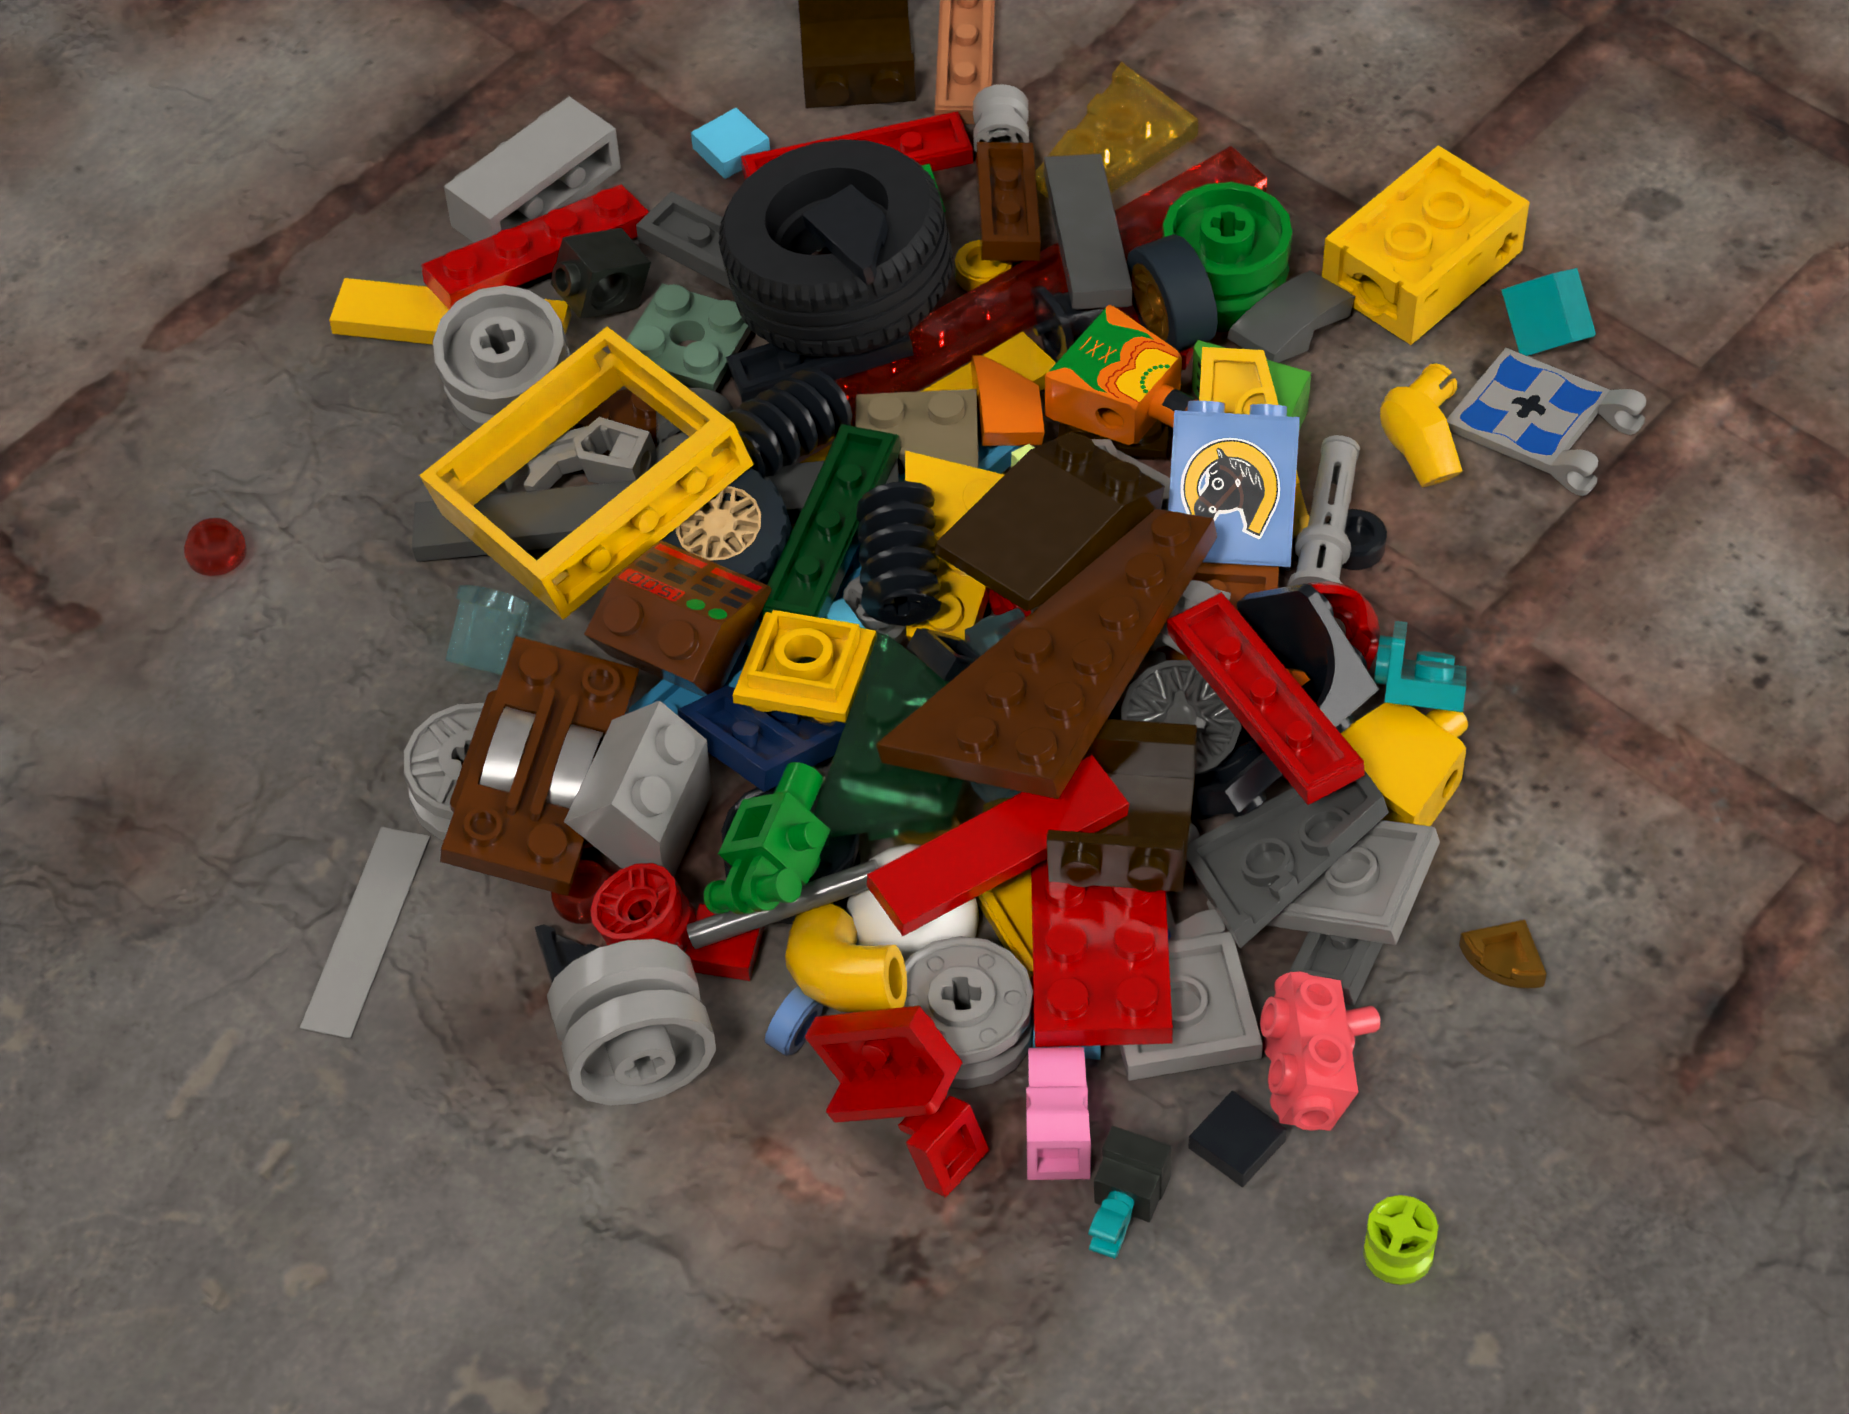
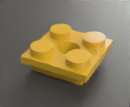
[732,610,877,723]

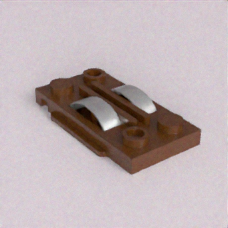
[440,636,639,896]

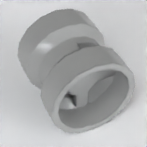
[973,84,1029,152]

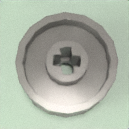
[433,285,570,432]
[547,939,716,1105]

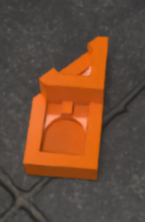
[971,355,1045,446]

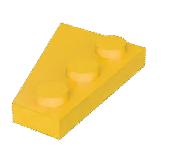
[905,450,1004,648]

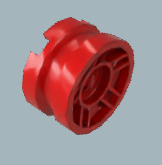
[590,863,696,950]

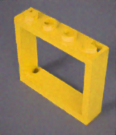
[419,326,754,620]

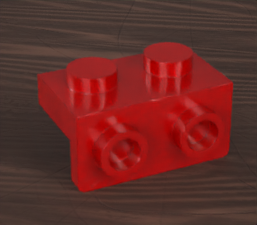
[804,1006,963,1123]

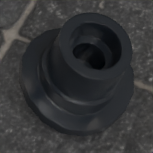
[1031,285,1103,363]

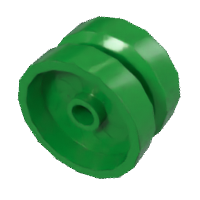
[1162,182,1292,332]

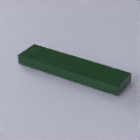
[758,424,901,623]

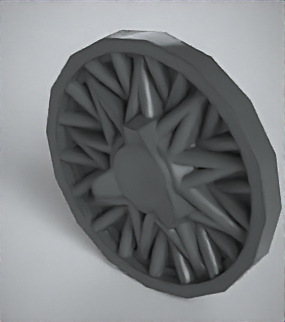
[1121,660,1242,777]

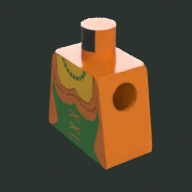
[1045,305,1198,445]

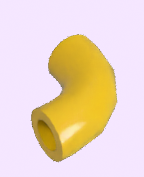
[785,903,907,1012]

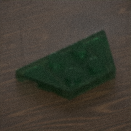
[814,633,967,847]

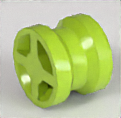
[1363,1195,1439,1285]

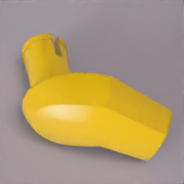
[1380,363,1462,487]

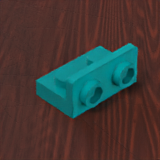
[1374,621,1466,712]

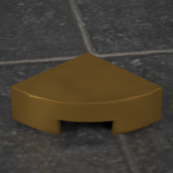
[1459,919,1547,988]

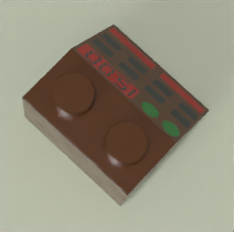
[584,540,772,697]

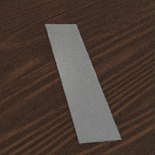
[300,827,430,1039]

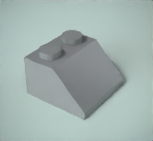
[564,701,712,877]

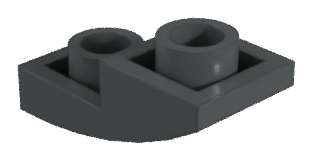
[1227,270,1355,363]

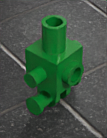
[704,762,831,915]

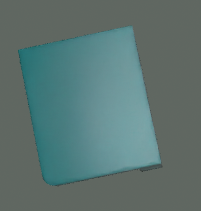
[1501,268,1596,356]

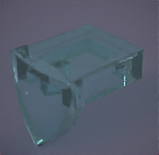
[445,585,532,675]

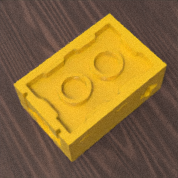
[1322,145,1530,345]

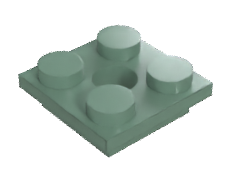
[626,283,751,391]

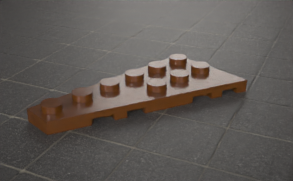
[876,509,1217,799]

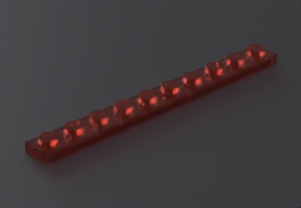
[799,146,1267,458]

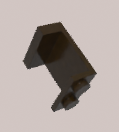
[798,0,916,108]
[1047,719,1197,892]

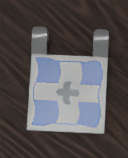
[1447,348,1646,496]

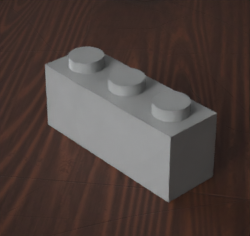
[444,96,621,243]

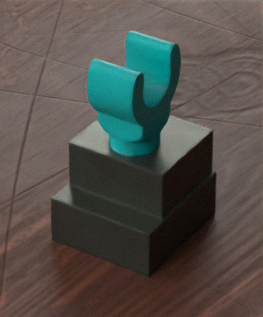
[1088,1125,1171,1259]

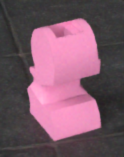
[1026,1047,1091,1180]

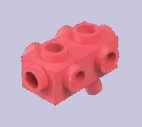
[1260,972,1380,1131]

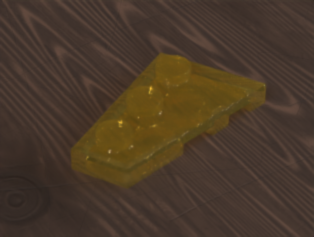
[1035,62,1198,199]

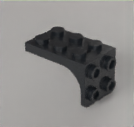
[1191,584,1379,820]

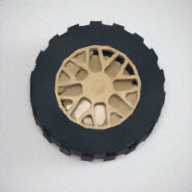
[662,469,793,585]

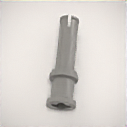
[1287,435,1360,587]

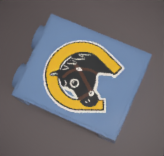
[1168,401,1300,571]

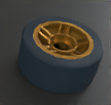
[1126,234,1218,352]

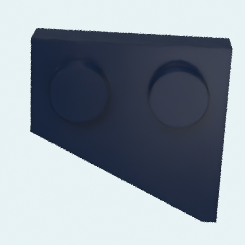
[678,686,857,792]

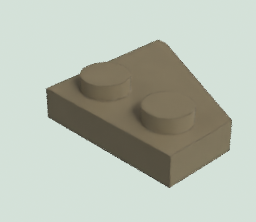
[856,389,979,470]

